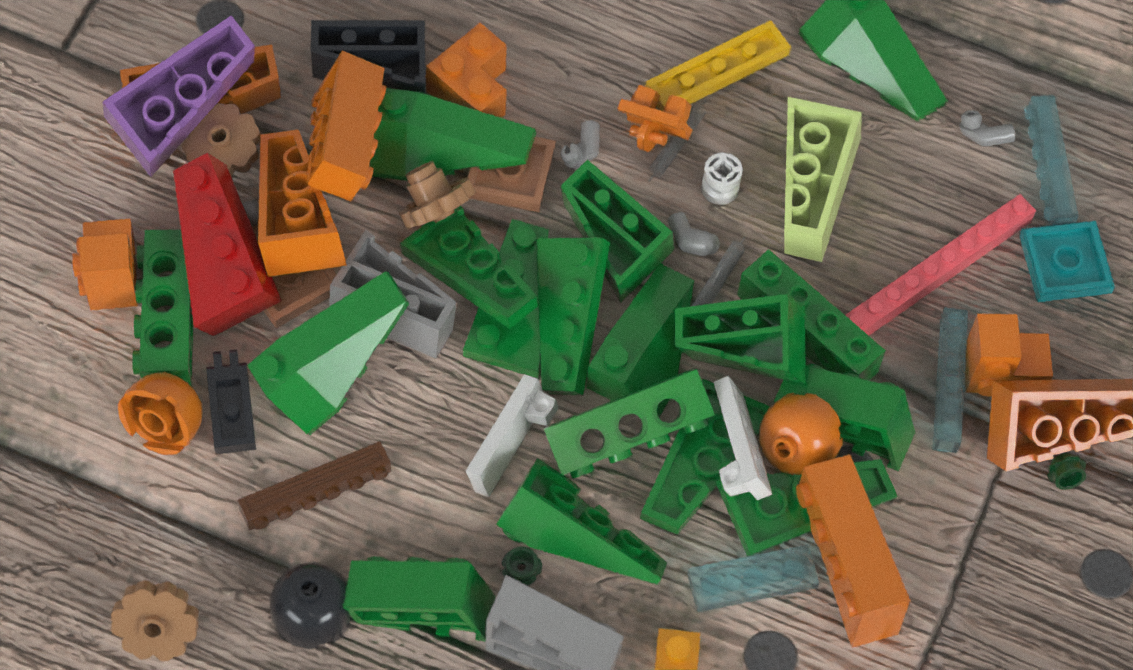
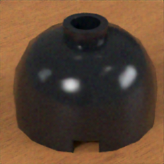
[269,562,352,649]

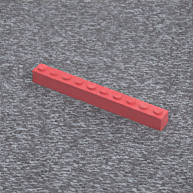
[845,194,1036,335]

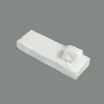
[466,374,559,497]
[714,376,772,500]

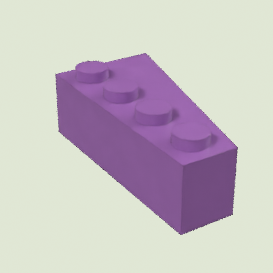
[102,16,255,177]

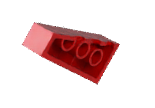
[173,152,282,336]

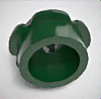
[1047,453,1086,490]
[501,546,542,586]

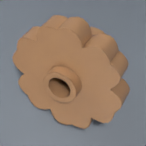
[181,103,261,177]
[398,161,476,229]
[111,580,199,661]

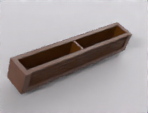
[238,441,391,531]

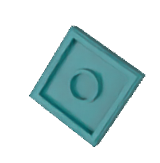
[1019,220,1115,302]

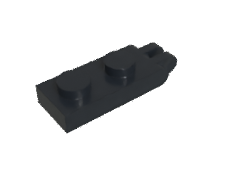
[206,349,256,455]

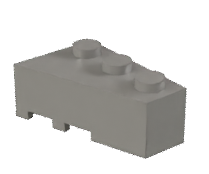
[329,230,456,359]
[485,575,624,670]

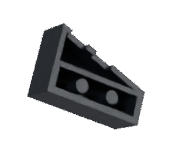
[310,20,426,94]

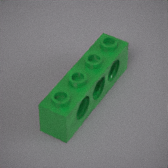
[132,229,194,387]
[737,249,886,380]
[543,368,715,479]

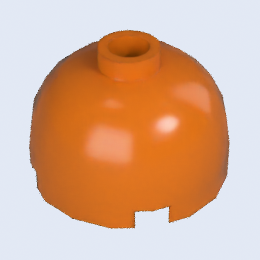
[118,372,203,455]
[759,393,843,475]

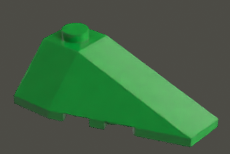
[798,0,948,122]
[370,88,536,181]
[586,264,694,418]
[247,271,410,435]
[496,458,668,585]

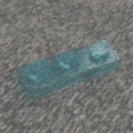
[687,544,820,613]

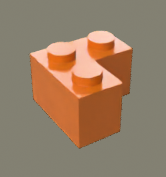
[426,23,507,118]
[72,218,138,310]
[963,313,1053,396]

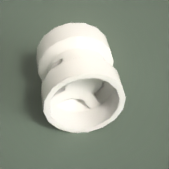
[701,153,743,205]

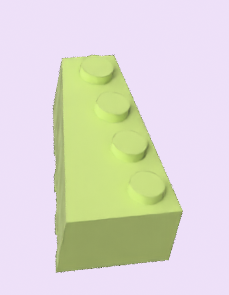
[784,97,862,262]

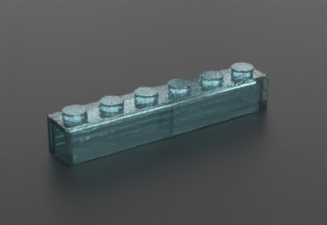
[1024,95,1078,226]
[932,307,968,453]

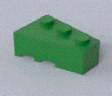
[561,159,674,303]
[675,294,806,385]
[774,364,915,472]
[343,556,496,642]

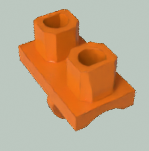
[617,85,693,152]

